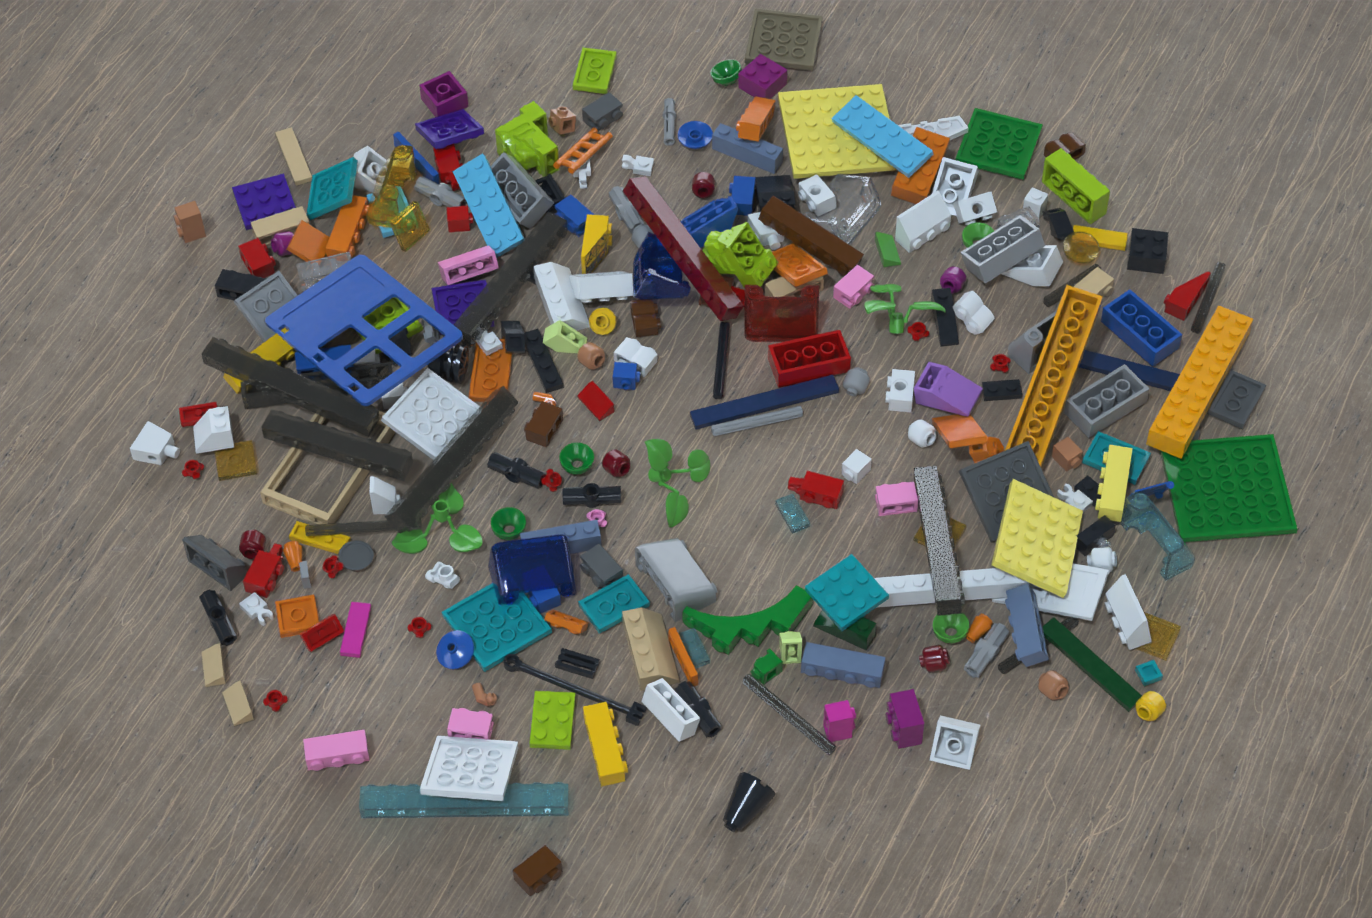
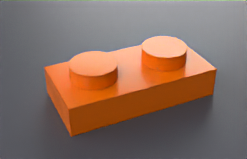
[544,609,589,634]

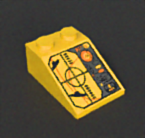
[581,214,613,274]

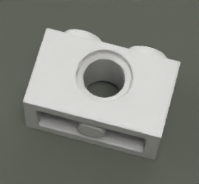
[798,174,836,217]
[953,192,997,225]
[885,369,915,412]

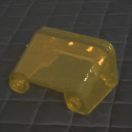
[366,145,417,229]

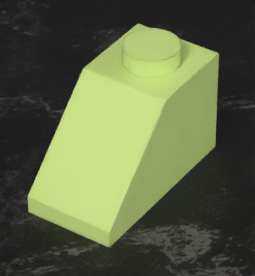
[543,320,587,354]
[779,631,802,664]

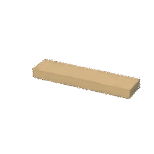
[275,127,312,186]

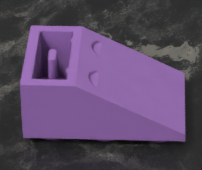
[914,362,983,417]

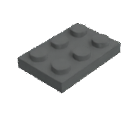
[1207,370,1266,429]

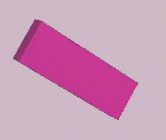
[340,602,371,658]

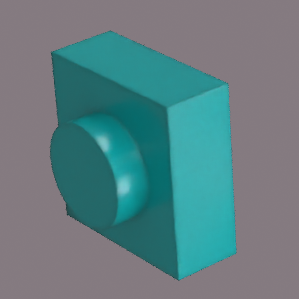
[1135,660,1163,686]

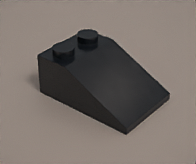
[755,175,796,212]

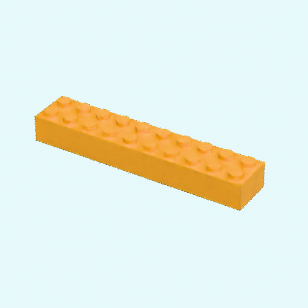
[1005,285,1103,468]
[1146,305,1253,459]

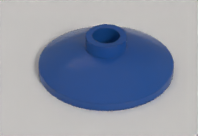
[678,121,713,149]
[436,630,474,670]

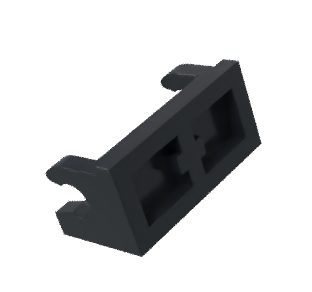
[536,173,565,216]

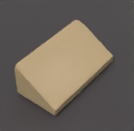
[202,643,226,687]
[222,681,254,726]

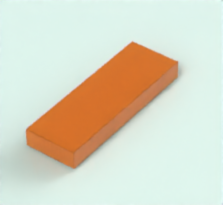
[668,627,698,686]

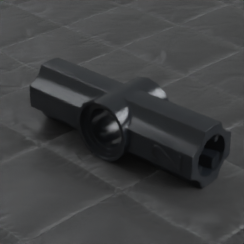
[487,452,546,489]
[562,483,621,508]
[199,589,237,646]
[675,681,721,738]

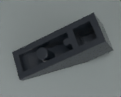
[931,288,959,347]

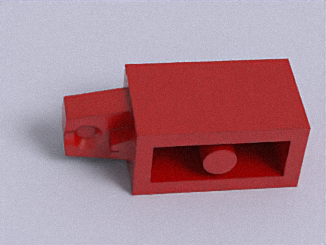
[433,144,463,191]
[788,471,844,509]
[243,543,284,598]

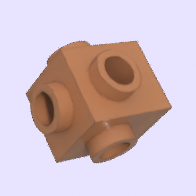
[548,106,576,134]

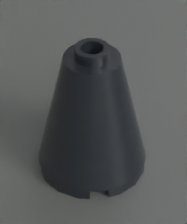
[723,772,775,832]

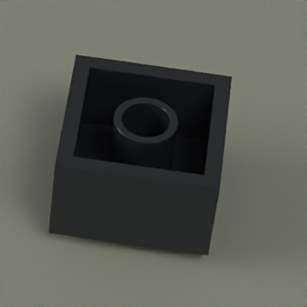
[1127,228,1169,274]

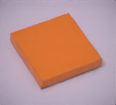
[286,220,330,268]
[275,594,319,638]

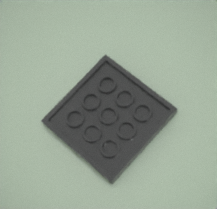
[959,441,1054,542]

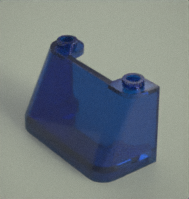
[633,232,691,300]
[488,534,576,605]

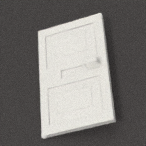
[992,563,1110,621]

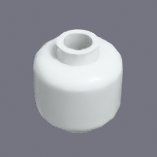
[908,420,936,448]
[1087,547,1117,572]

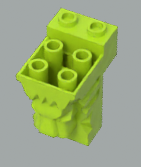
[495,101,559,177]
[702,222,778,288]

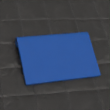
[1125,481,1174,502]

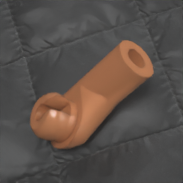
[472,683,497,707]

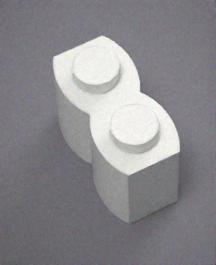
[953,291,995,335]
[614,337,657,377]

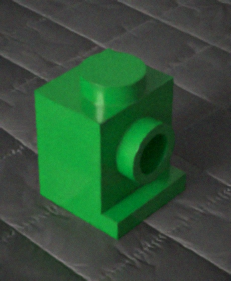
[750,648,783,685]

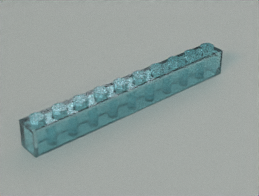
[359,782,569,818]

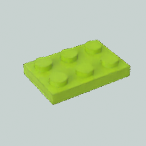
[573,47,617,94]
[529,691,576,750]

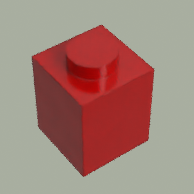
[446,206,473,233]

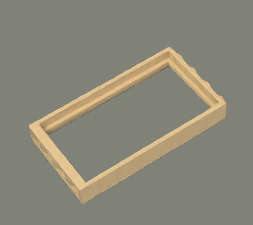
[260,391,396,531]

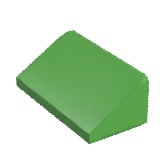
[875,232,901,267]

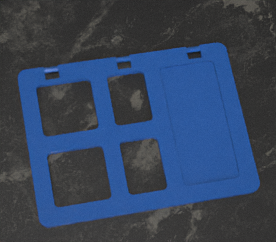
[265,255,463,406]

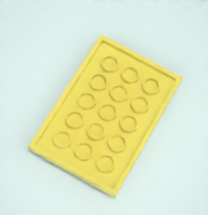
[991,479,1083,598]

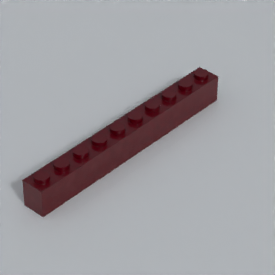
[622,176,744,321]

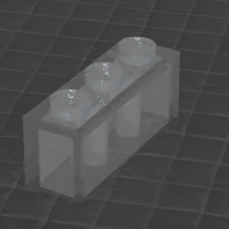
[296,252,352,292]

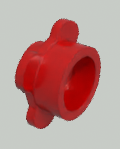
[907,322,929,341]
[990,354,1011,373]
[182,460,204,479]
[541,469,562,492]
[322,555,344,578]
[407,617,431,638]
[263,690,288,712]

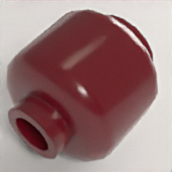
[692,172,715,198]
[602,449,631,478]
[239,529,266,559]
[919,644,950,673]

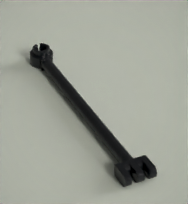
[504,654,647,726]

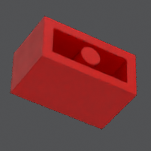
[238,238,276,278]

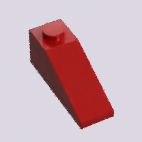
[1164,271,1211,321]

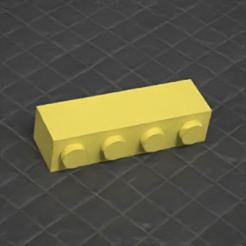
[1095,445,1132,522]

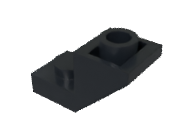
[1042,208,1074,240]
[501,321,525,353]

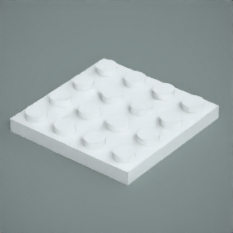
[381,368,488,466]
[420,736,518,801]

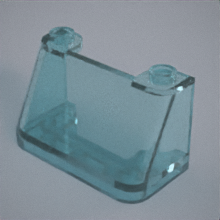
[1121,493,1195,581]

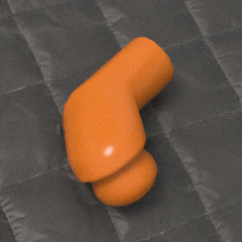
[533,392,556,406]

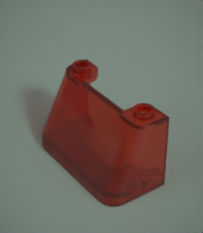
[744,285,819,342]

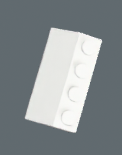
[533,262,590,331]

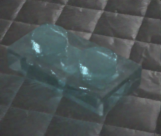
[775,494,810,534]
[678,628,710,669]

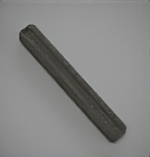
[1043,264,1102,307]

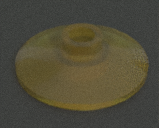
[1063,232,1099,264]

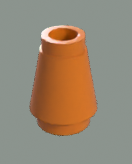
[283,541,302,572]
[965,613,993,643]

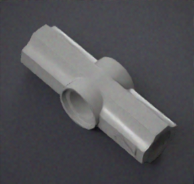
[414,177,467,207]
[609,186,645,233]
[964,623,1009,678]

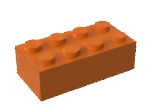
[891,127,950,204]

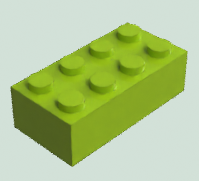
[1042,148,1110,225]

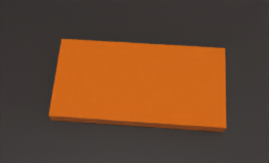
[772,243,828,287]
[469,339,513,403]
[932,414,987,448]

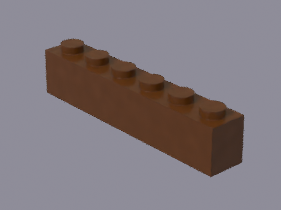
[758,196,864,276]

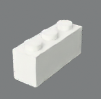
[641,678,700,742]

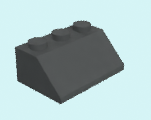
[182,535,247,591]

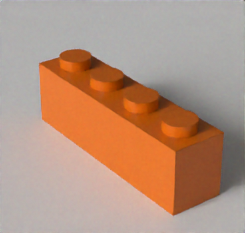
[736,96,776,142]
[325,195,371,263]

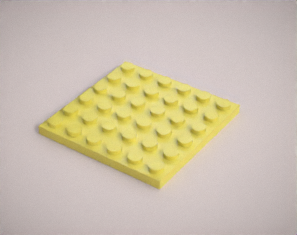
[778,84,897,179]

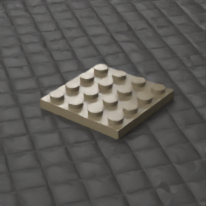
[745,9,823,71]

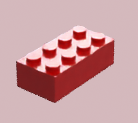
[768,330,851,388]

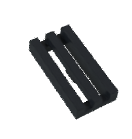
[555,648,600,679]

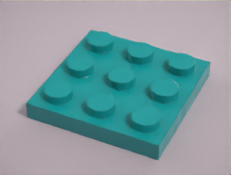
[306,157,358,220]
[805,554,889,631]

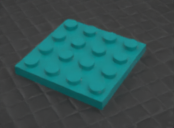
[442,574,552,672]

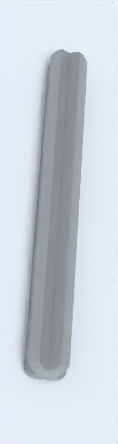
[711,406,803,436]

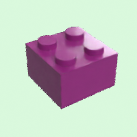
[738,54,787,99]
[419,71,469,117]
[885,689,924,749]

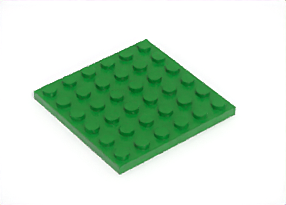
[1160,434,1298,542]

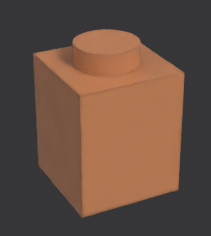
[1052,437,1083,472]

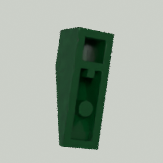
[813,610,876,651]

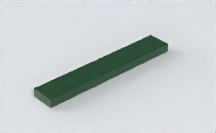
[1042,617,1142,712]

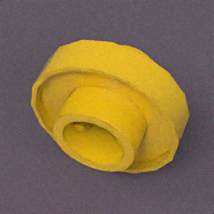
[589,307,617,335]

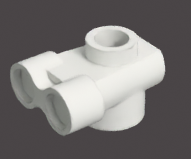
[425,561,460,589]

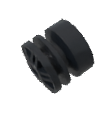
[427,340,469,384]

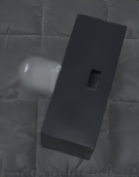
[1076,515,1115,556]

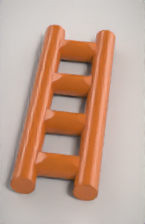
[553,127,613,174]

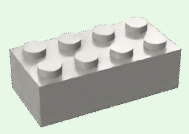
[491,152,554,229]
[960,215,1045,283]
[1064,364,1150,438]

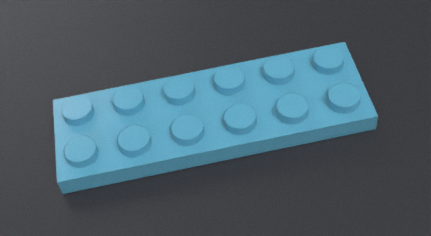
[831,95,934,178]
[453,153,526,258]

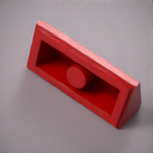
[577,381,615,421]

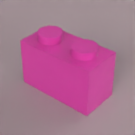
[823,700,856,743]

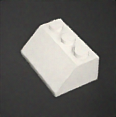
[895,191,951,253]
[569,271,633,302]
[1104,574,1152,650]

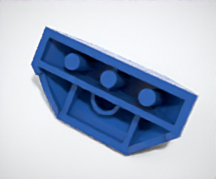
[681,196,738,248]

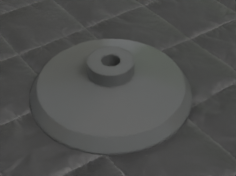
[338,540,374,570]

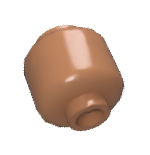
[577,342,605,370]
[1038,670,1069,700]

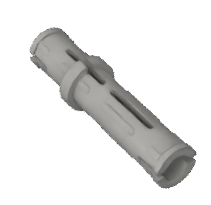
[662,98,676,146]

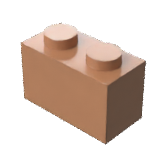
[173,201,206,243]

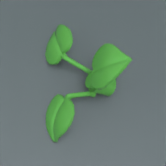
[864,284,945,334]
[645,439,710,527]
[392,483,483,554]

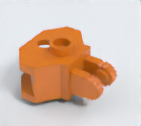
[969,436,1004,463]

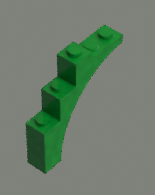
[682,585,813,655]

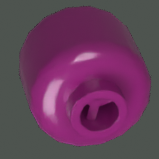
[271,231,294,256]
[940,266,966,294]

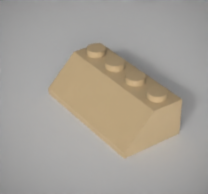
[622,607,680,691]

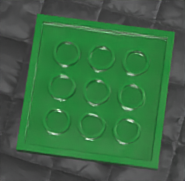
[955,108,1043,180]

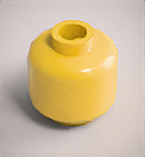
[1135,691,1166,721]

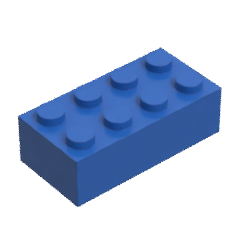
[1101,289,1183,367]

